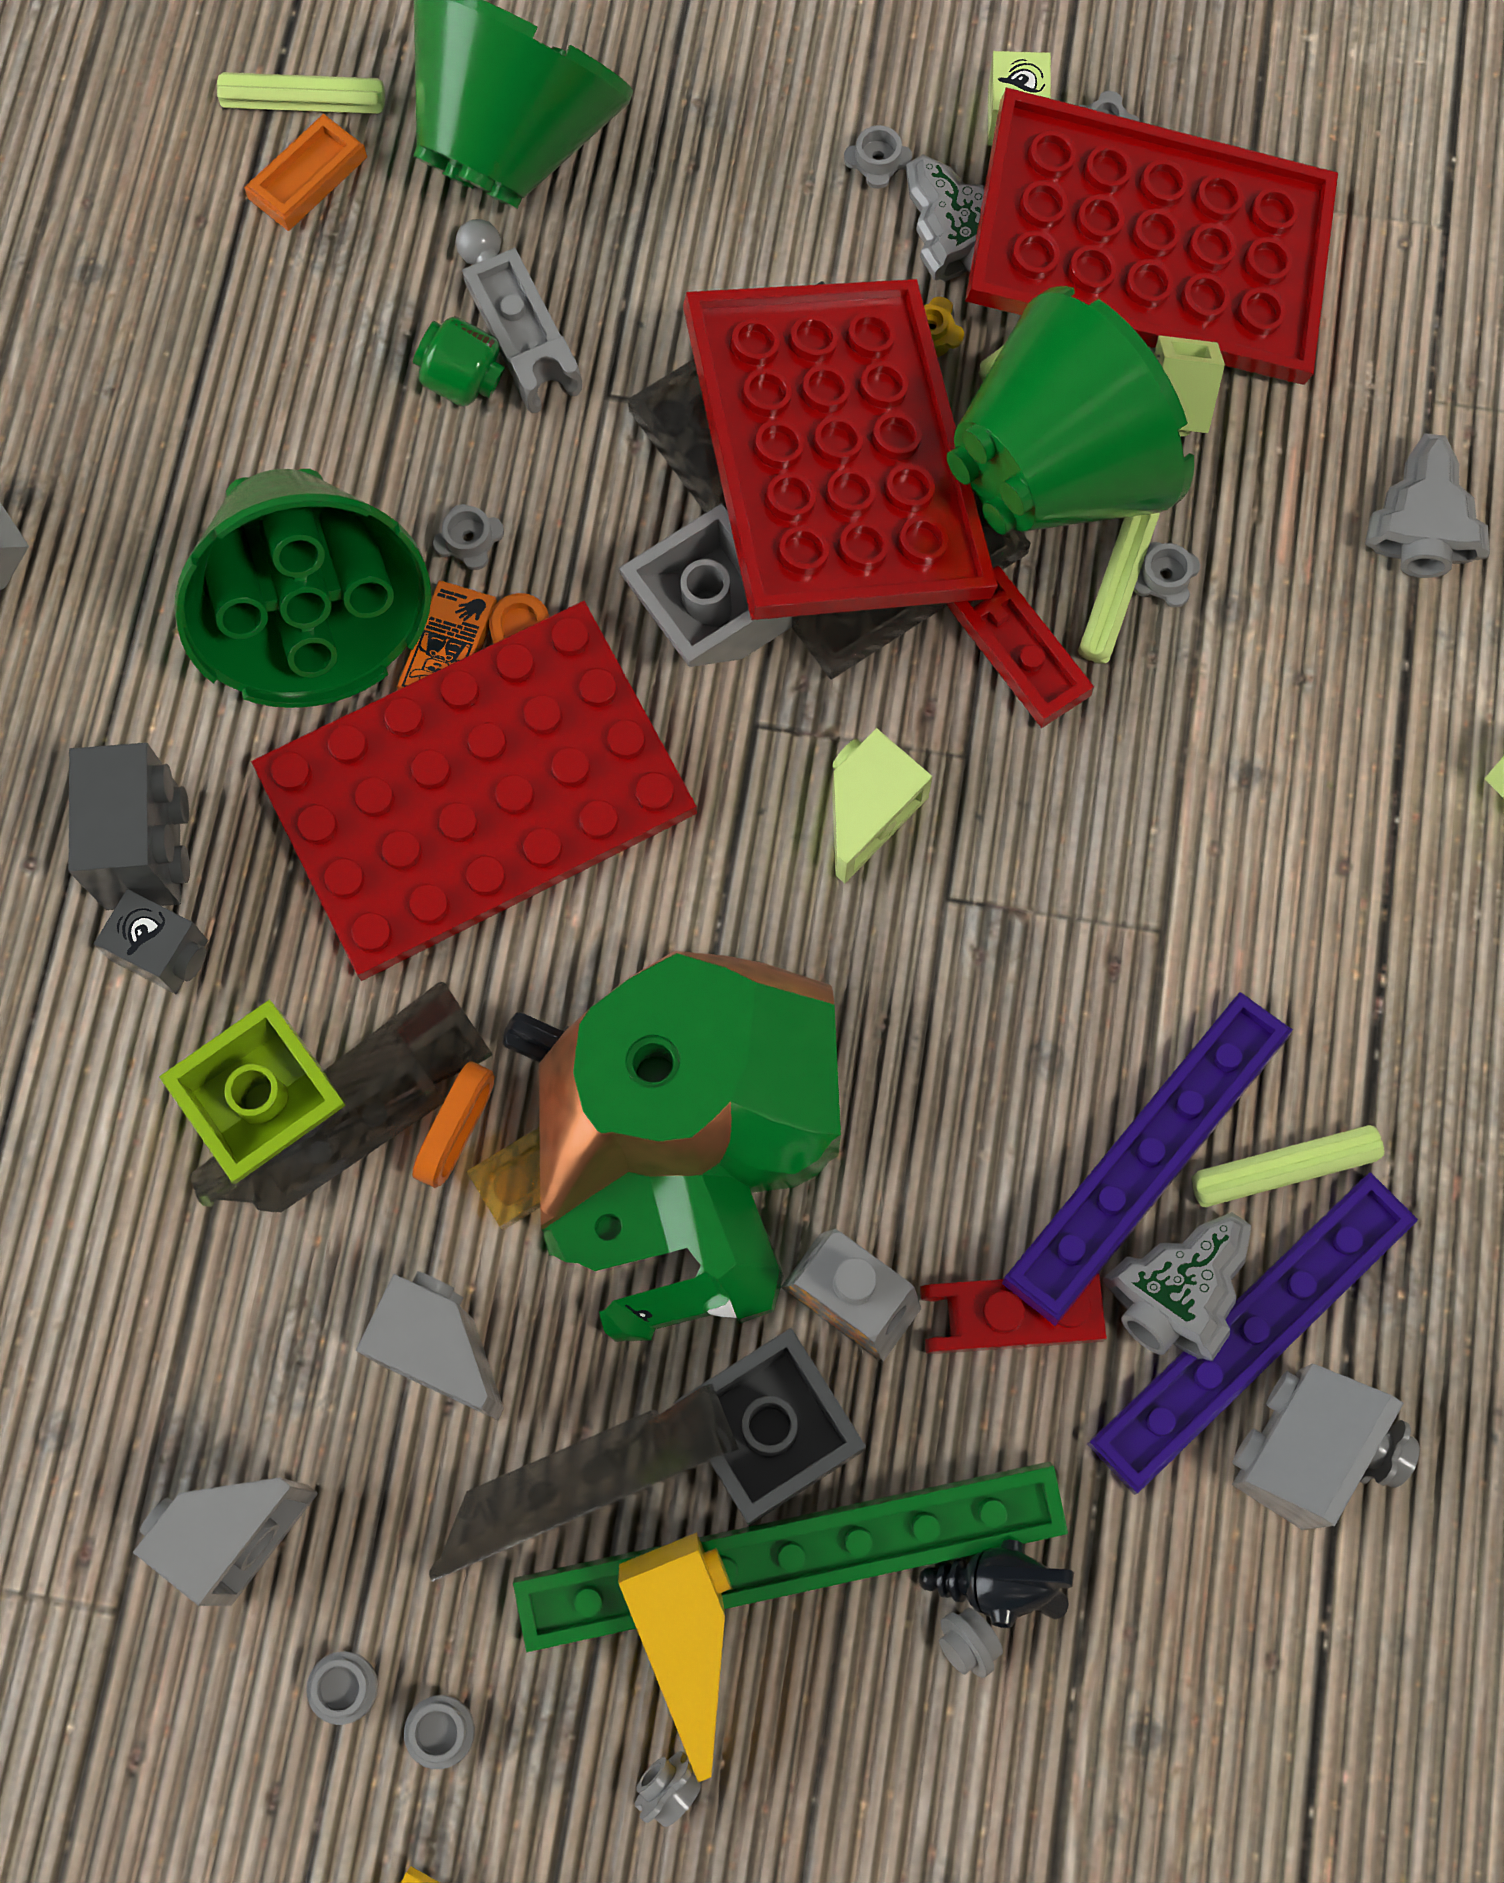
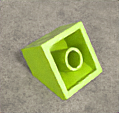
[159,999,346,1184]

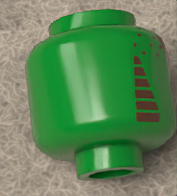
[413,316,505,407]

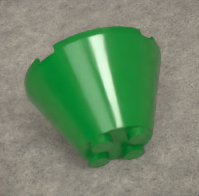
[413,0,633,209]
[946,286,1194,535]
[174,468,431,708]

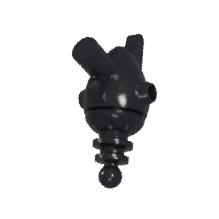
[919,1539,1074,1628]

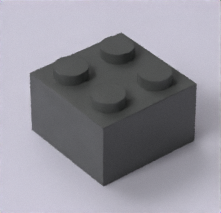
[69,742,190,910]
[674,1328,866,1526]

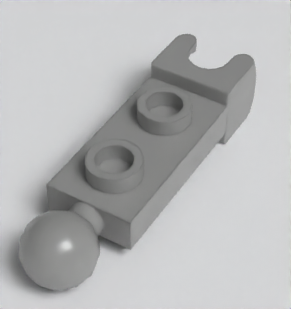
[455,219,582,413]

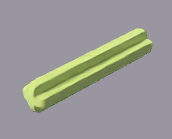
[217,72,385,114]
[1078,513,1160,664]
[1191,1125,1385,1207]

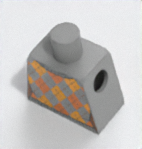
[781,1229,921,1363]

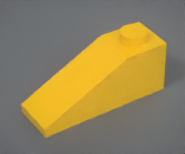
[618,1532,732,1783]

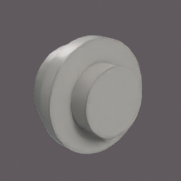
[939,1608,1003,1678]
[307,1651,378,1725]
[404,1695,475,1769]

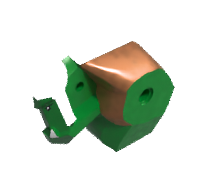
[539,951,841,1342]

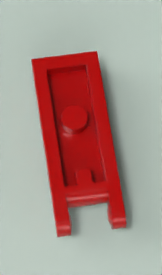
[947,565,1094,729]
[920,1273,1107,1354]

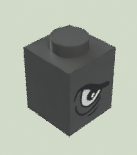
[93,889,209,994]

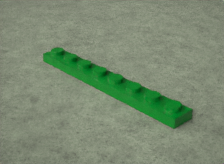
[513,1462,1068,1653]

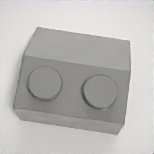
[619,503,792,667]
[356,1271,504,1420]
[1232,1364,1404,1530]
[133,1478,318,1606]

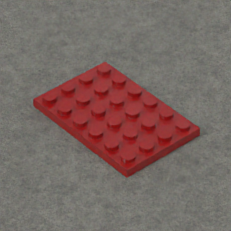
[965,87,1338,385]
[683,279,997,620]
[251,600,697,981]

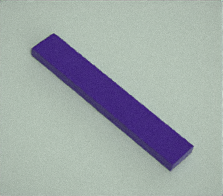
[1002,992,1293,1326]
[1087,1172,1418,1495]

